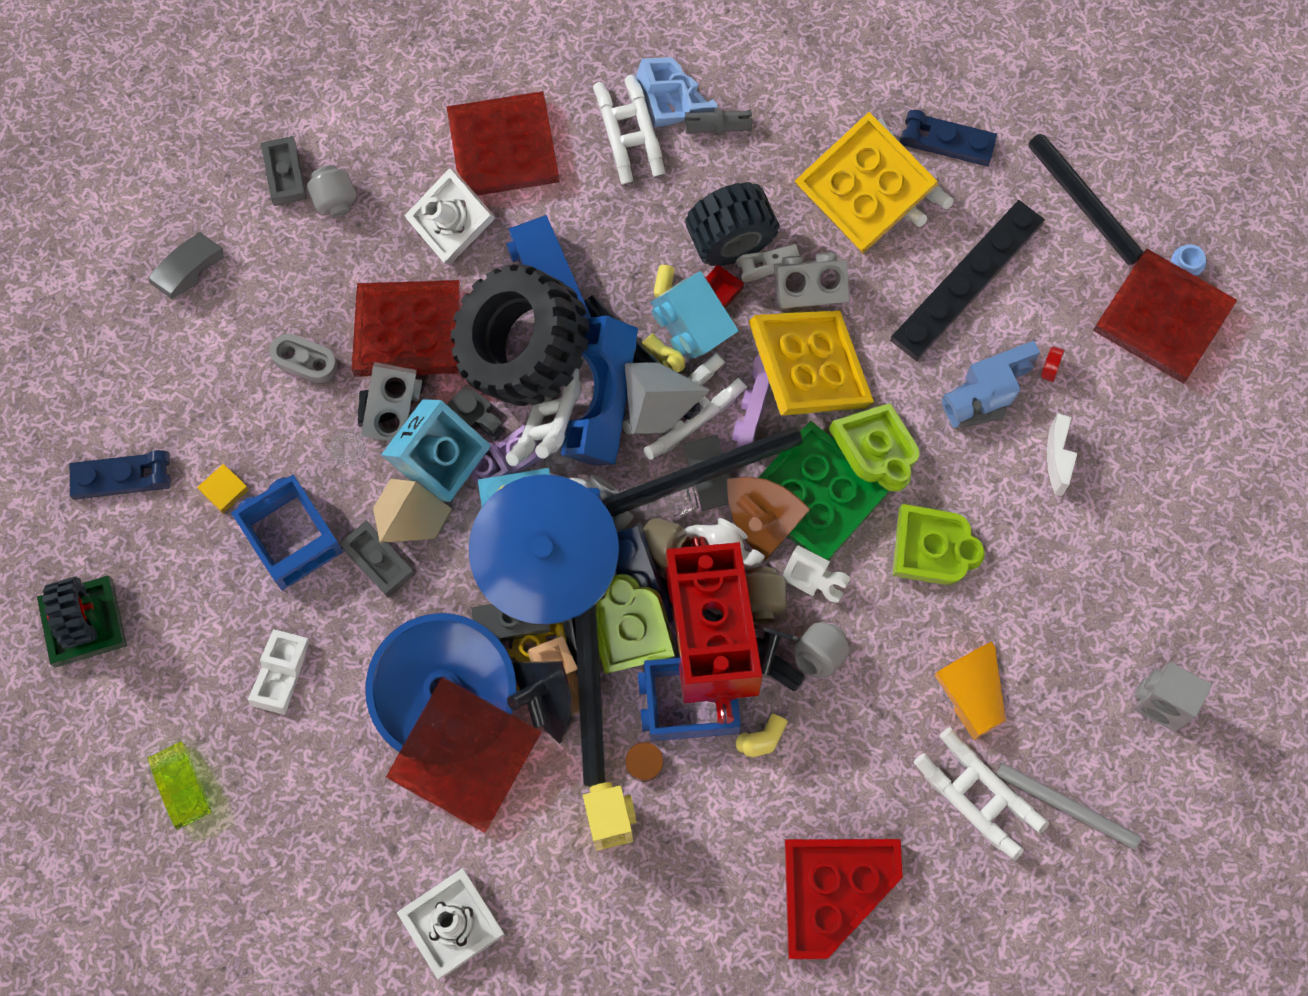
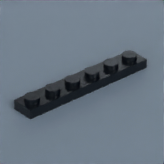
[890,200,1045,362]

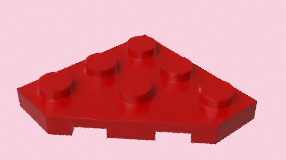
[784,839,903,960]

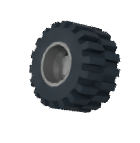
[685,182,780,266]

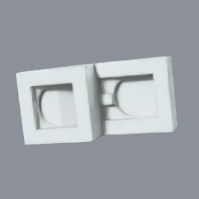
[1047,413,1077,496]
[248,629,309,715]

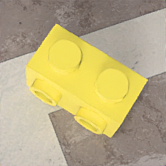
[583,782,637,851]

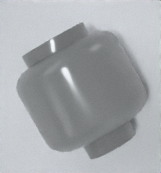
[307,165,357,218]
[794,622,850,677]

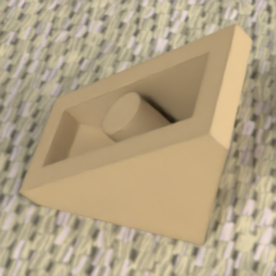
[373,479,452,543]

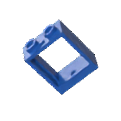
[231,474,344,591]
[638,658,741,742]

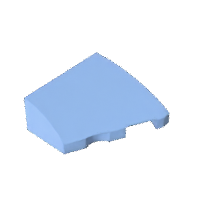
[636,57,718,127]

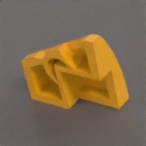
[934,641,1006,741]

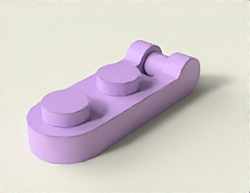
[732,354,770,448]

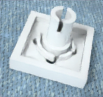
[404,168,496,265]
[397,868,505,980]

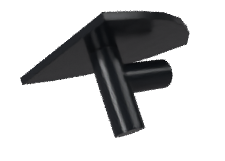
[716,615,800,676]
[507,661,572,744]

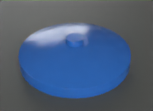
[469,474,619,625]
[365,613,517,764]

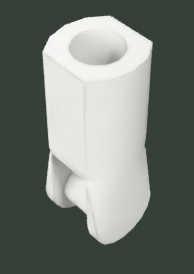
[736,244,800,282]

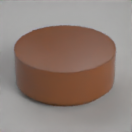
[625,742,663,782]

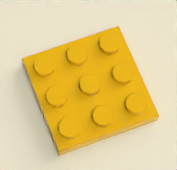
[794,112,938,254]
[748,310,874,416]

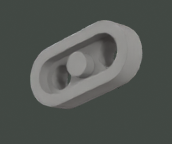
[269,334,338,383]

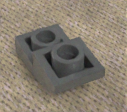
[148,232,224,299]

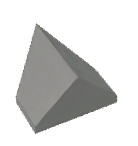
[625,363,710,435]

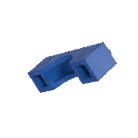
[561,316,638,465]

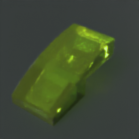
[147,741,212,830]

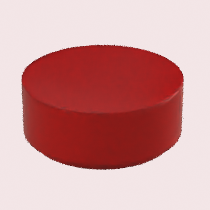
[1041,346,1065,383]

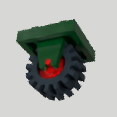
[37,576,127,668]

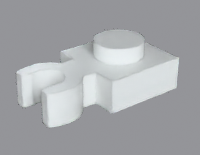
[782,545,851,603]

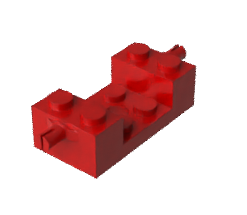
[665,537,762,724]

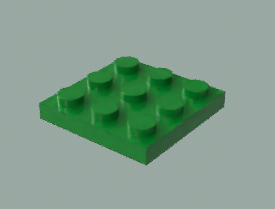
[758,420,891,561]

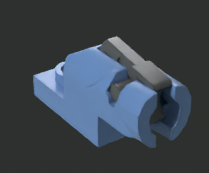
[942,341,1040,428]

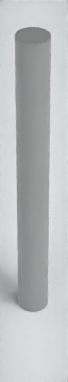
[996,763,1141,850]

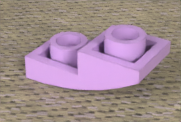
[470,425,542,488]

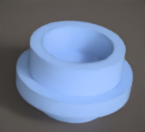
[1171,244,1206,278]

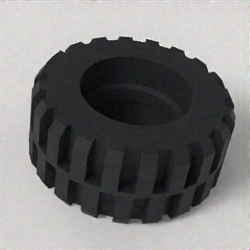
[451,264,589,406]

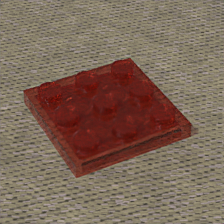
[446,91,560,196]
[1093,248,1237,384]
[351,280,461,377]
[386,676,542,833]

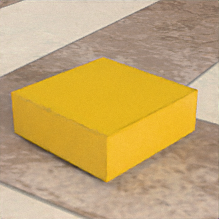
[197,464,249,514]

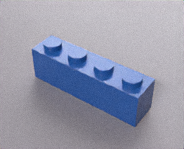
[506,215,591,319]

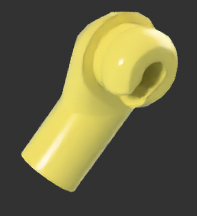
[653,265,675,298]
[642,333,685,373]
[736,714,788,757]

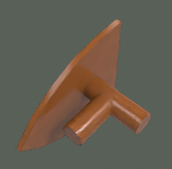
[727,476,810,561]

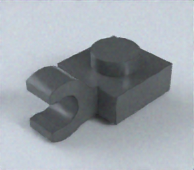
[447,384,505,441]

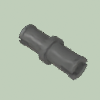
[684,108,752,135]

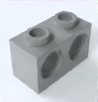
[774,252,850,309]
[361,362,422,441]
[1134,662,1212,732]

